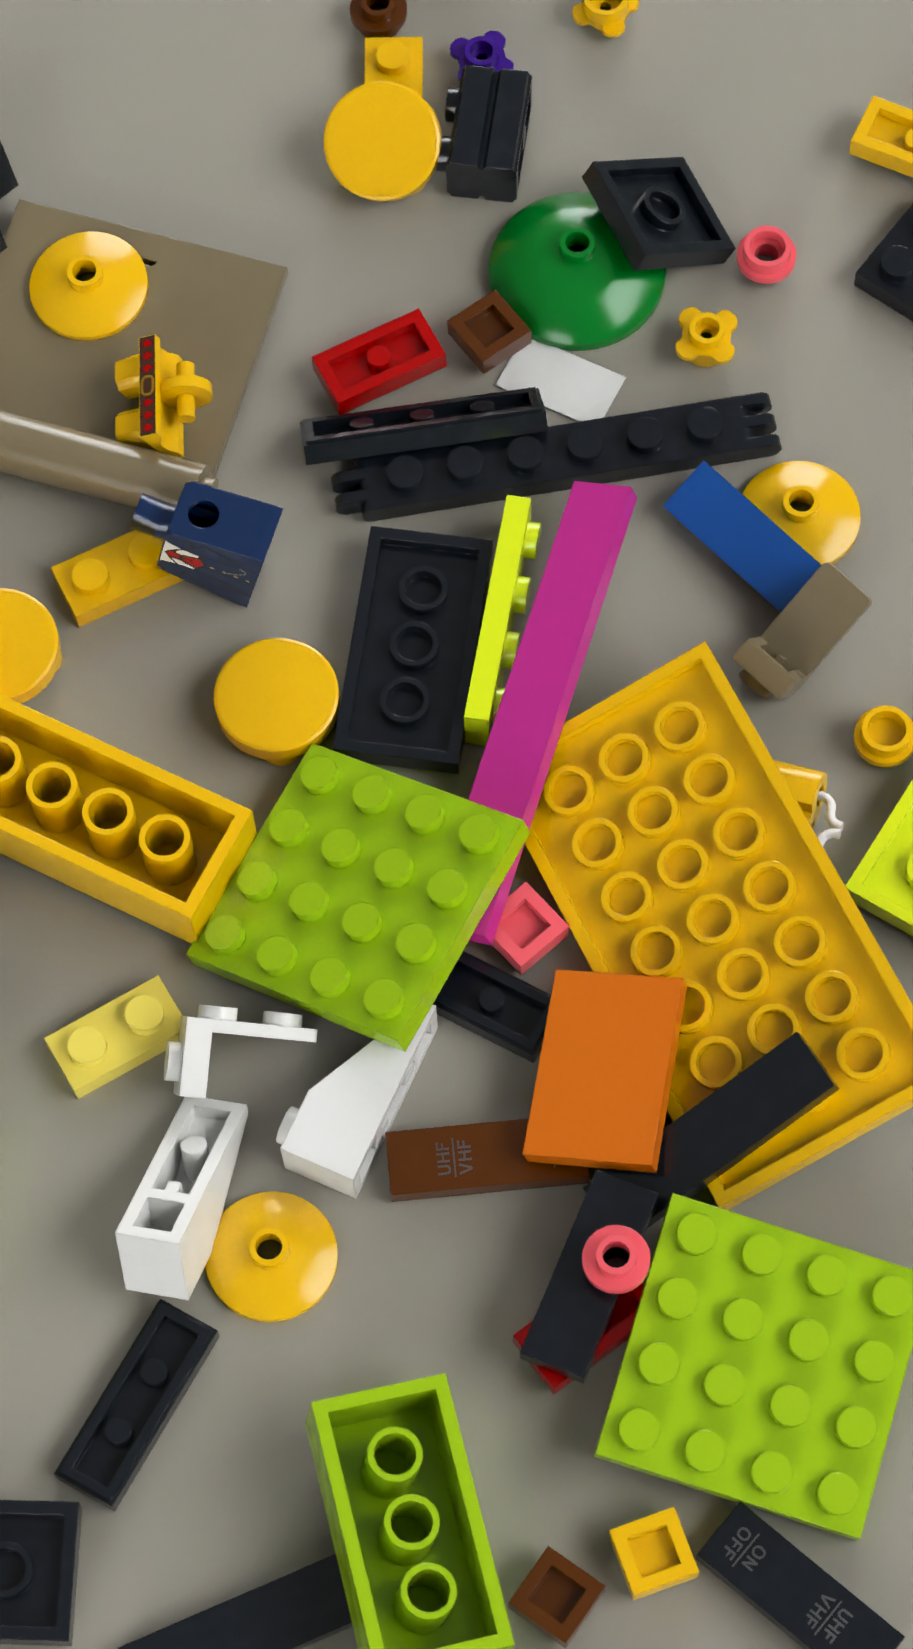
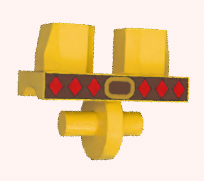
[115,334,213,457]

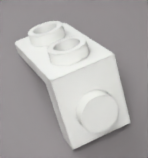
[164,1004,318,1099]

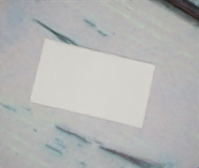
[495,339,626,422]

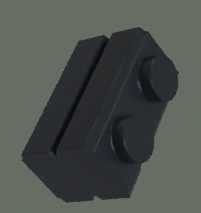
[437,65,532,203]

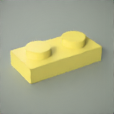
[44,975,182,1099]

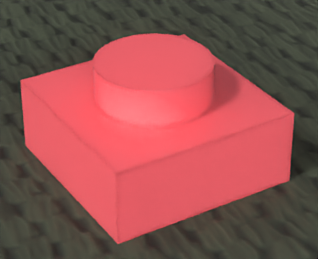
[492,882,569,975]

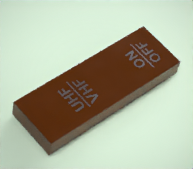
[385,1118,589,1202]

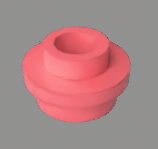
[737,225,796,284]
[582,1225,650,1294]

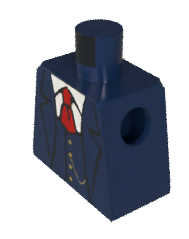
[130,481,284,608]

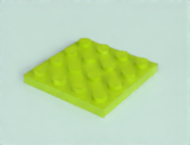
[186,743,530,1052]
[593,1193,913,1541]

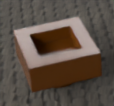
[447,289,531,374]
[508,1546,606,1648]

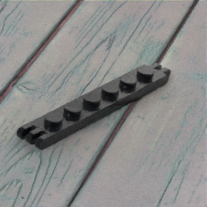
[331,392,782,521]

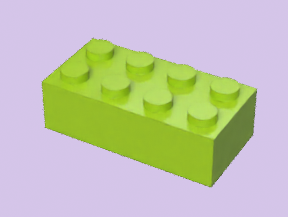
[305,1373,515,1649]

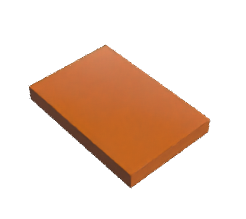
[522,969,687,1173]

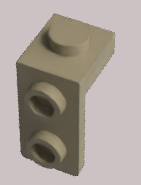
[732,562,872,700]

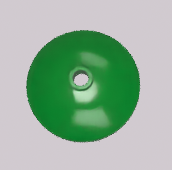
[488,192,666,351]

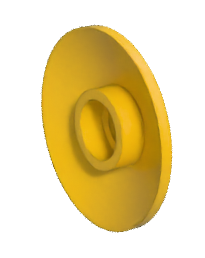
[29,231,148,341]
[742,461,861,565]
[205,1191,338,1322]

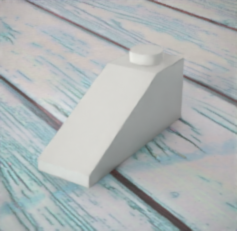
[276,1005,438,1199]
[115,1097,248,1301]

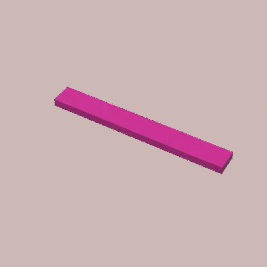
[468,481,637,945]

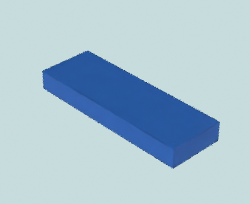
[663,461,821,612]

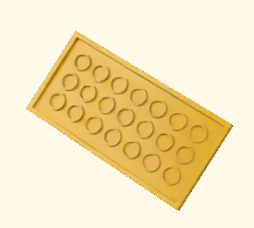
[525,641,913,1210]

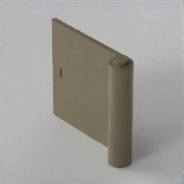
[0,199,288,508]

